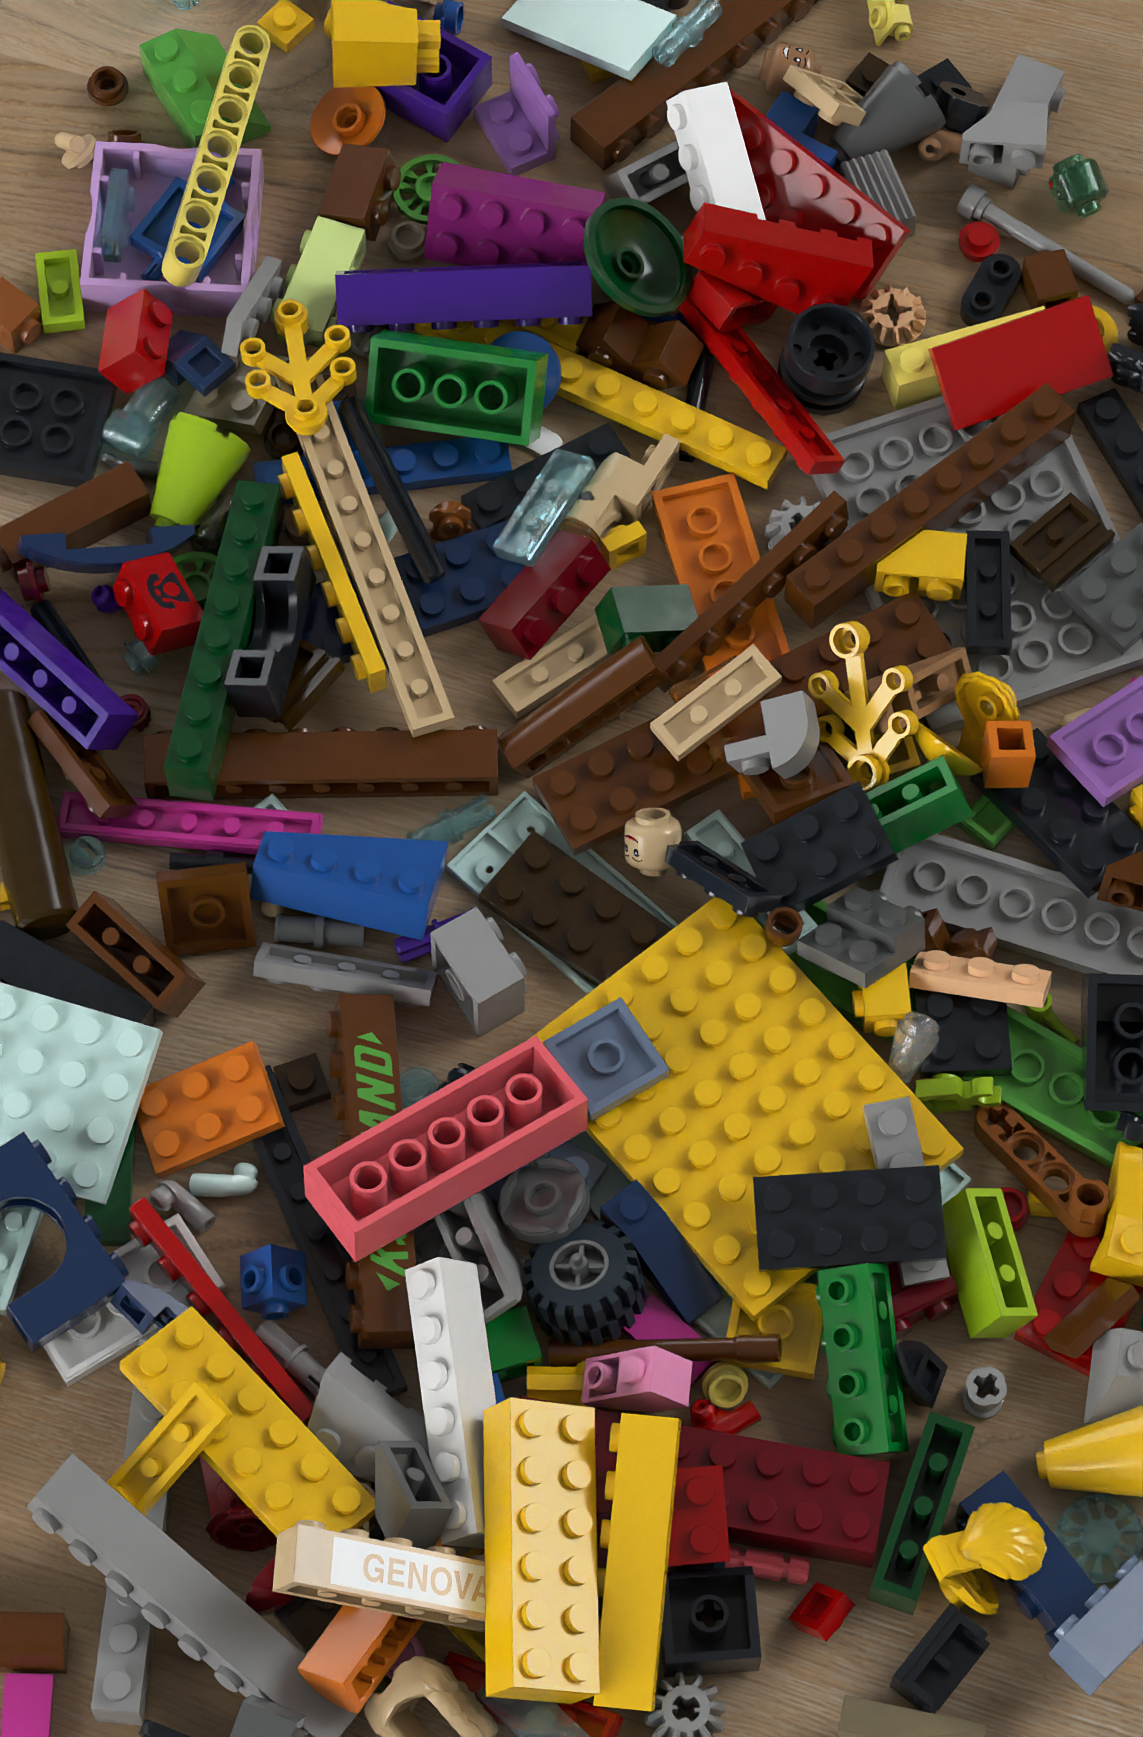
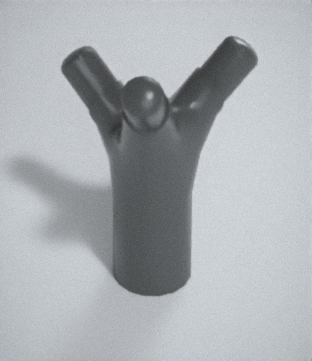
[102,453,158,479]

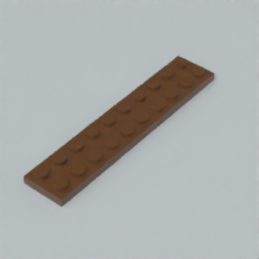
[533,590,953,856]

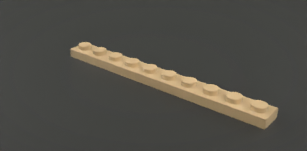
[275,356,455,738]

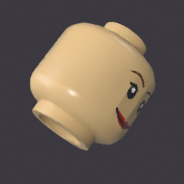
[624,808,682,876]

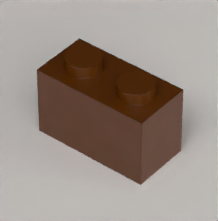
[318,143,401,242]

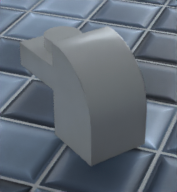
[724,690,820,779]

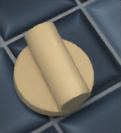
[55,132,96,169]

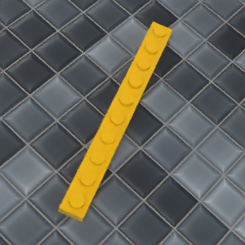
[414,320,787,490]

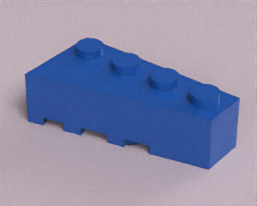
[250,831,449,940]

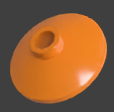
[310,86,386,157]

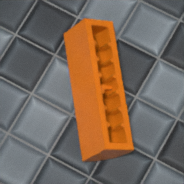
[297,1537,450,1714]

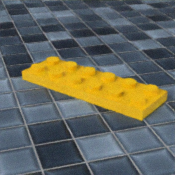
[119,1306,375,1537]

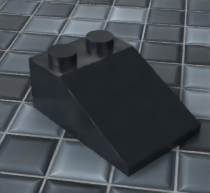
[1081,973,1143,1112]

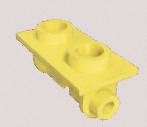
[867,0,914,46]

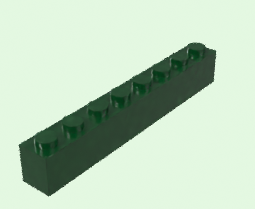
[163,480,285,801]

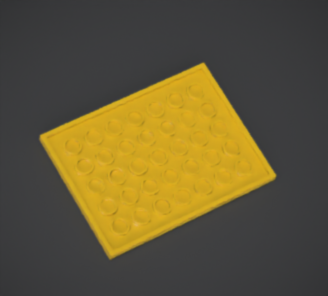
[529,897,964,1322]

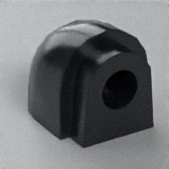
[935,81,990,134]

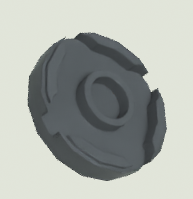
[498,1157,591,1244]

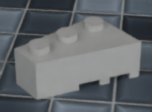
[307,1352,430,1483]

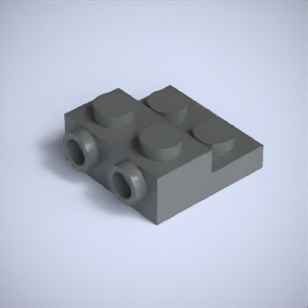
[797,886,925,989]

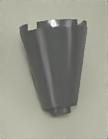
[830,61,946,167]

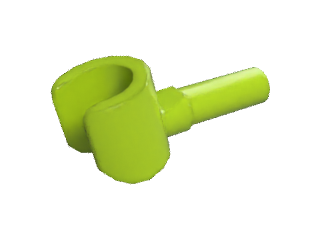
[1026,992,1079,1044]

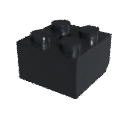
[661,1562,762,1678]

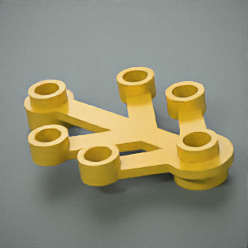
[240,299,357,436]
[808,621,919,793]

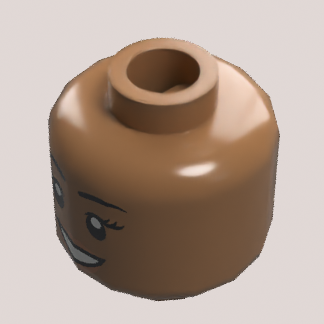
[759,42,822,96]

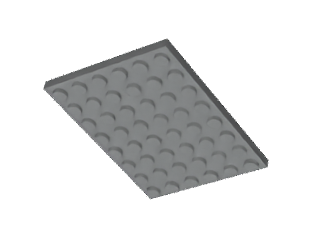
[812,396,1143,735]

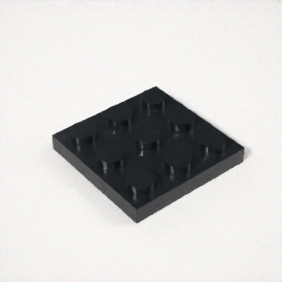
[0,352,118,487]

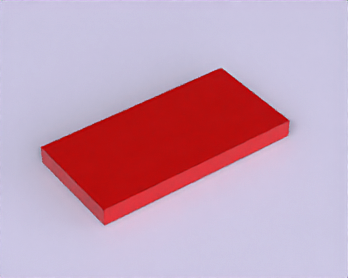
[928,295,1114,430]

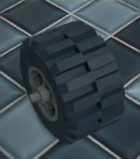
[523,1219,647,1346]

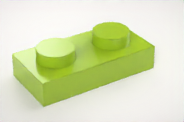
[35,249,86,334]

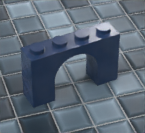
[0,1132,129,1353]

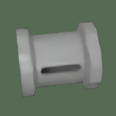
[962,1366,1007,1420]

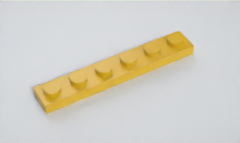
[277,452,387,694]

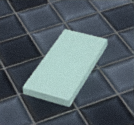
[501,0,679,81]

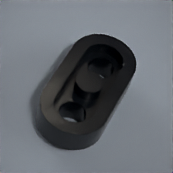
[960,254,1021,327]

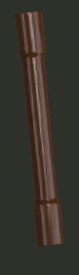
[548,1334,782,1367]

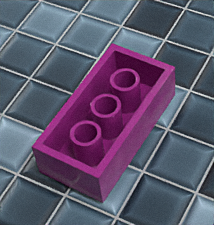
[424,162,606,279]

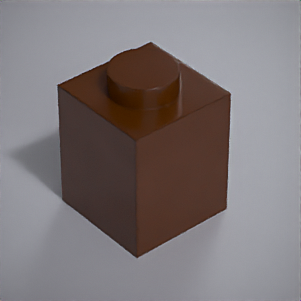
[1020,249,1079,310]

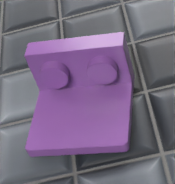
[474,52,559,176]

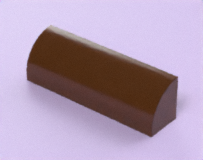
[498,635,670,778]
[0,1611,70,1674]

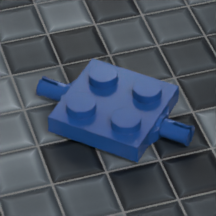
[130,176,246,283]

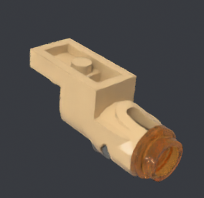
[560,433,680,547]

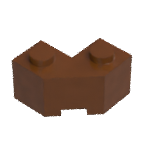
[575,301,705,390]

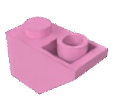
[581,1346,693,1413]

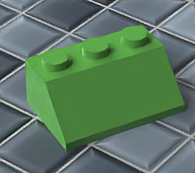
[139,28,271,148]

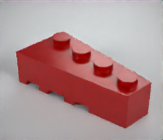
[683,202,874,315]

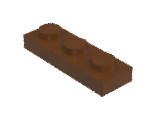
[27,710,137,818]

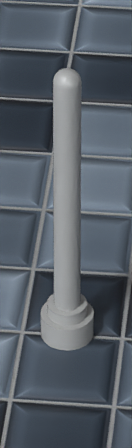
[956,183,1135,304]

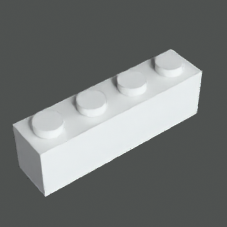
[666,82,766,220]

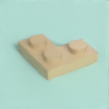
[783,65,866,127]

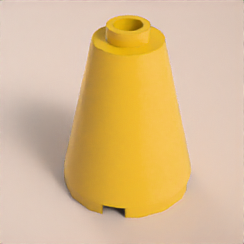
[1036,1405,1143,1497]

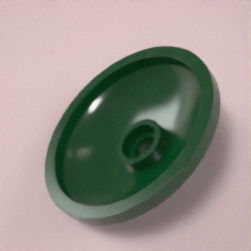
[583,197,692,317]

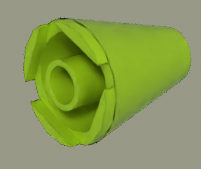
[150,412,251,527]

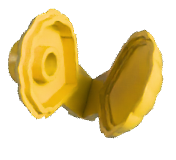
[914,671,1020,776]
[923,1502,1047,1615]

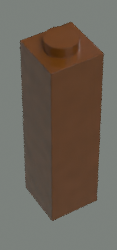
[0,461,151,584]

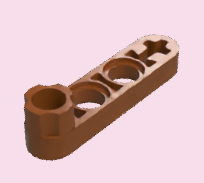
[974,1102,1110,1237]

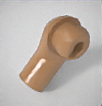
[918,128,963,162]

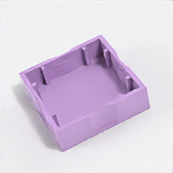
[80,141,264,318]

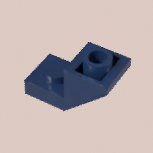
[165,330,236,397]

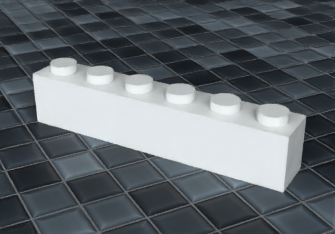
[405,1257,496,1549]

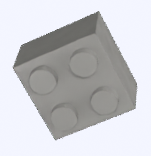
[430,906,527,1037]

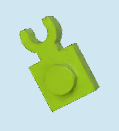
[915,1073,1002,1114]

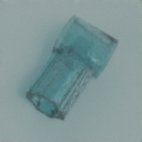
[102,377,179,461]

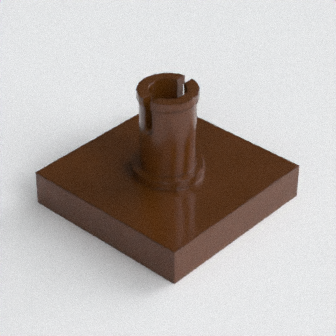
[741,740,855,825]
[156,862,256,956]

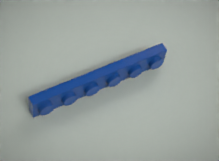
[253,437,512,505]

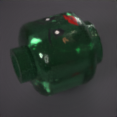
[1048,154,1109,219]

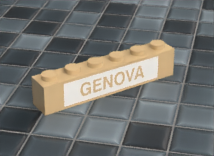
[272,1520,485,1632]

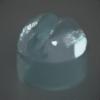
[70,836,106,874]

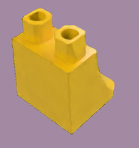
[331,0,441,88]

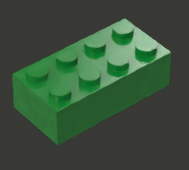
[365,330,549,446]

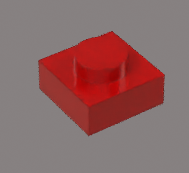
[788,1582,855,1642]

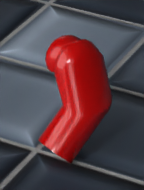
[690,1399,761,1435]

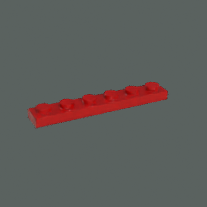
[678,289,845,475]
[128,1197,314,1427]

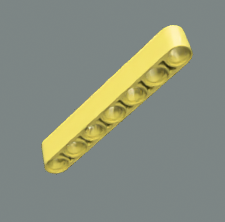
[161,25,271,287]

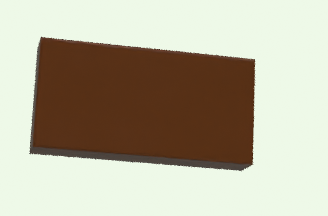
[1044,1278,1141,1359]

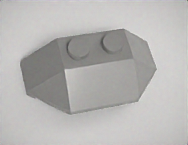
[413,1189,525,1325]

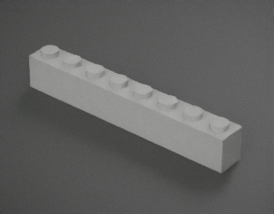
[91,1339,174,1726]
[26,1453,364,1737]

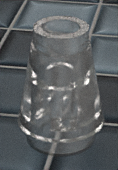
[888,1012,939,1083]

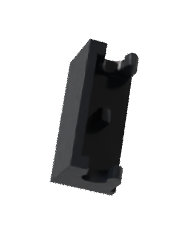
[890,1603,990,1714]

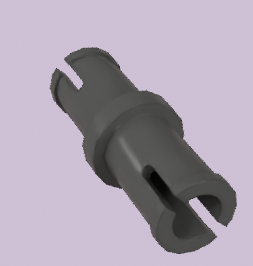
[274,914,366,949]

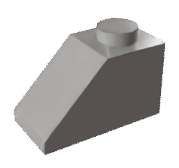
[1084,1328,1143,1424]

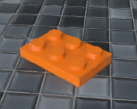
[136,1041,285,1178]

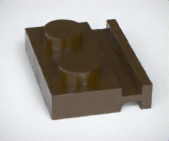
[1010,492,1115,593]
[266,638,345,732]

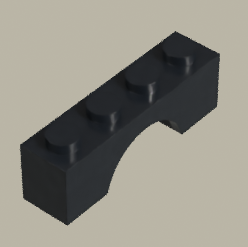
[224,546,317,718]

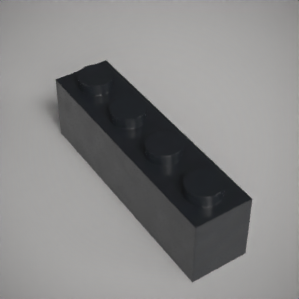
[0,920,157,1027]

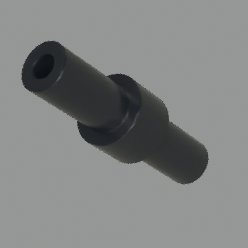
[169,850,255,874]

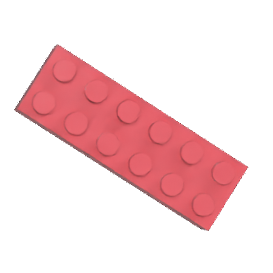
[303,1036,588,1262]

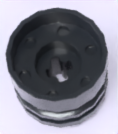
[777,303,876,416]

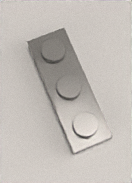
[221,256,285,357]

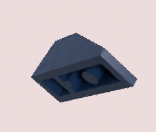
[600,1179,724,1325]

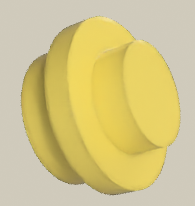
[701,1362,749,1408]

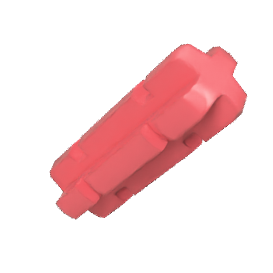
[725,1545,810,1585]

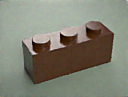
[66,891,206,1018]

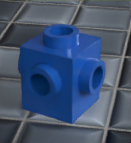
[240,1244,307,1320]

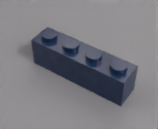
[955,1470,1098,1649]

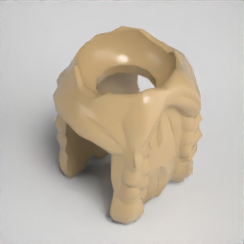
[364,1655,499,1737]

